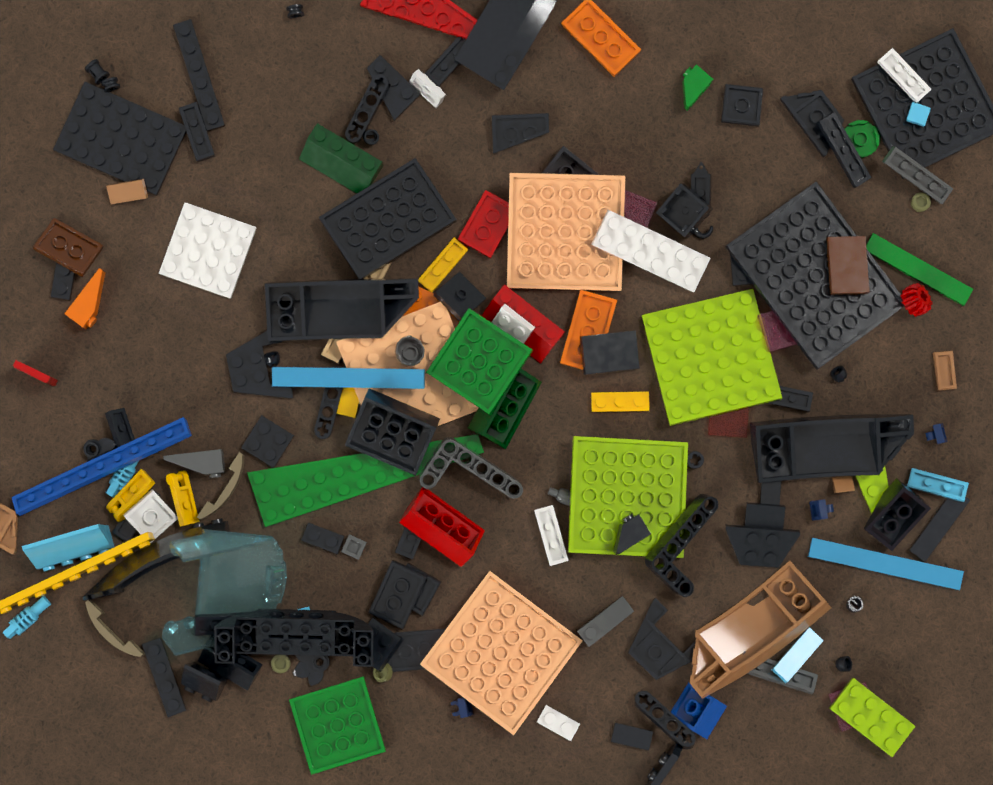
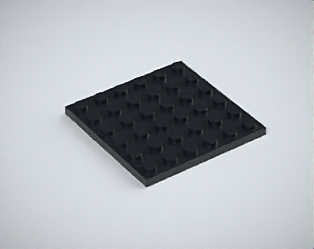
[851,28,993,179]

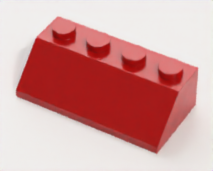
[482,284,565,364]
[399,487,485,567]

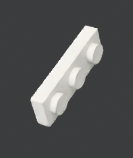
[877,48,931,103]
[534,505,568,566]

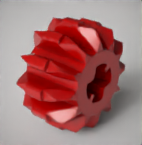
[900,283,933,317]

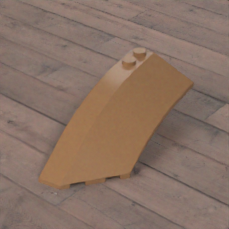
[690,561,831,699]

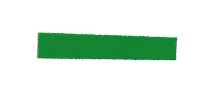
[866,233,973,306]

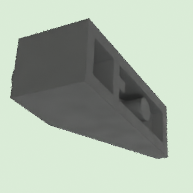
[163,449,226,478]
[577,596,634,647]

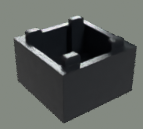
[656,183,714,238]

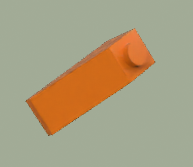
[65,268,105,329]

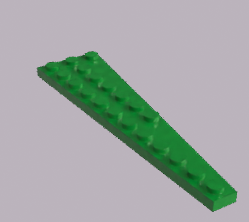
[247,434,484,527]

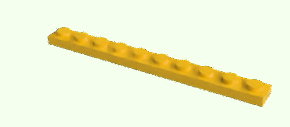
[0,532,155,614]

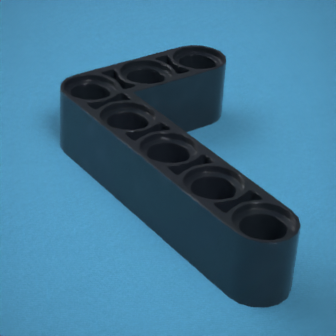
[645,494,719,597]

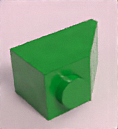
[682,65,713,111]

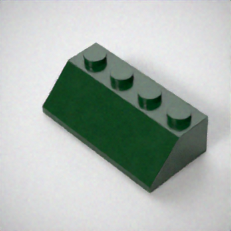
[299,123,383,193]
[468,369,542,449]

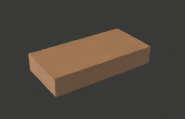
[106,179,148,204]
[933,351,957,391]

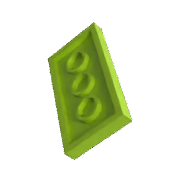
[829,677,915,757]

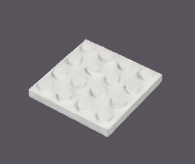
[159,203,257,299]

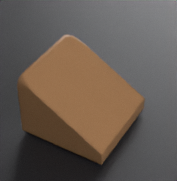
[832,476,855,493]

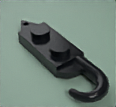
[691,162,713,239]

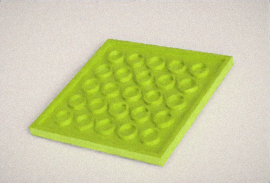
[642,289,782,426]
[568,436,688,558]

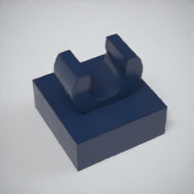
[925,423,948,444]
[809,499,834,521]
[451,697,474,718]

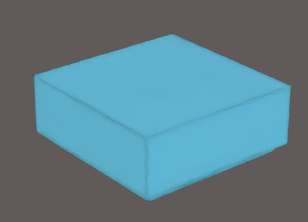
[906,102,931,127]

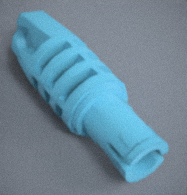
[106,461,139,498]
[3,596,51,639]

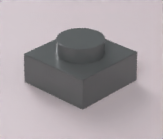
[341,534,367,560]

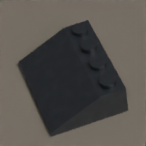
[345,388,440,476]

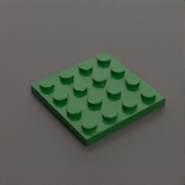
[426,308,533,415]
[289,676,386,775]

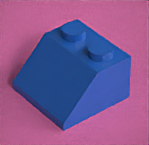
[671,682,727,739]

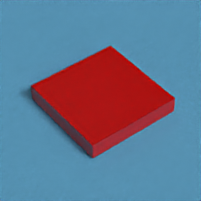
[13,360,58,387]

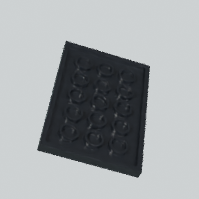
[53,82,187,196]
[319,158,457,280]

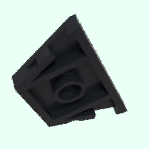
[780,90,844,157]
[725,524,800,568]
[645,738,686,785]

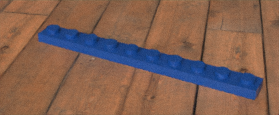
[12,417,192,516]

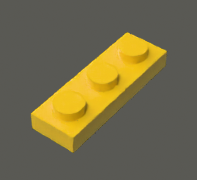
[591,392,649,412]

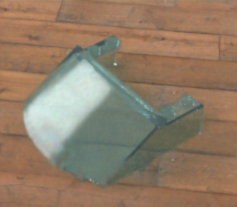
[162,529,287,656]

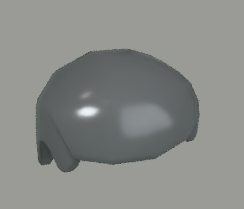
[395,335,425,366]

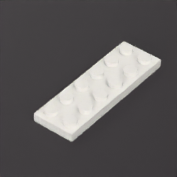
[591,210,710,292]

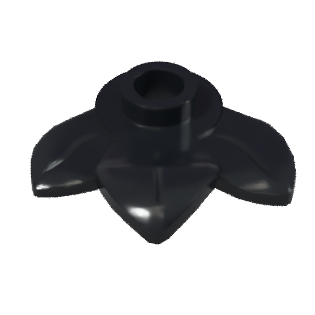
[83,438,116,462]
[293,655,330,686]

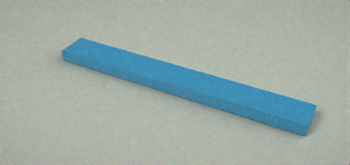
[272,367,425,389]
[808,538,964,590]

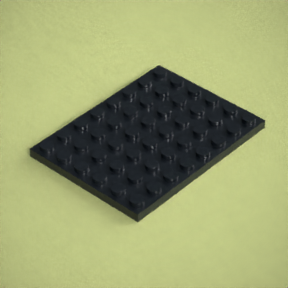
[725,182,904,370]

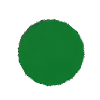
[845,120,880,158]

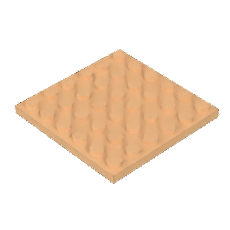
[507,173,625,291]
[336,302,479,426]
[420,571,583,735]

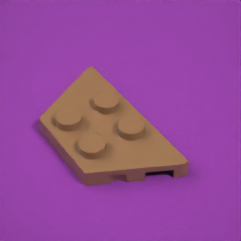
[0,503,18,555]

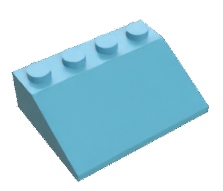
[22,524,114,572]

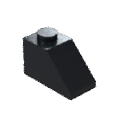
[613,513,651,555]

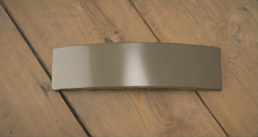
[197,452,244,520]
[85,599,145,657]

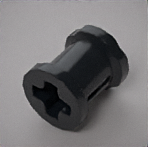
[85,59,110,85]

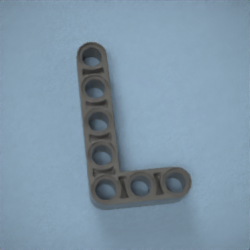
[419,437,523,499]

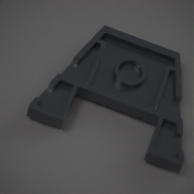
[226,331,294,399]
[628,598,696,680]

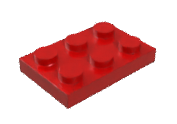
[458,190,509,259]

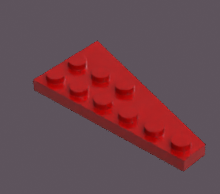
[360,0,477,39]

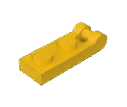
[106,469,155,522]
[166,470,200,527]

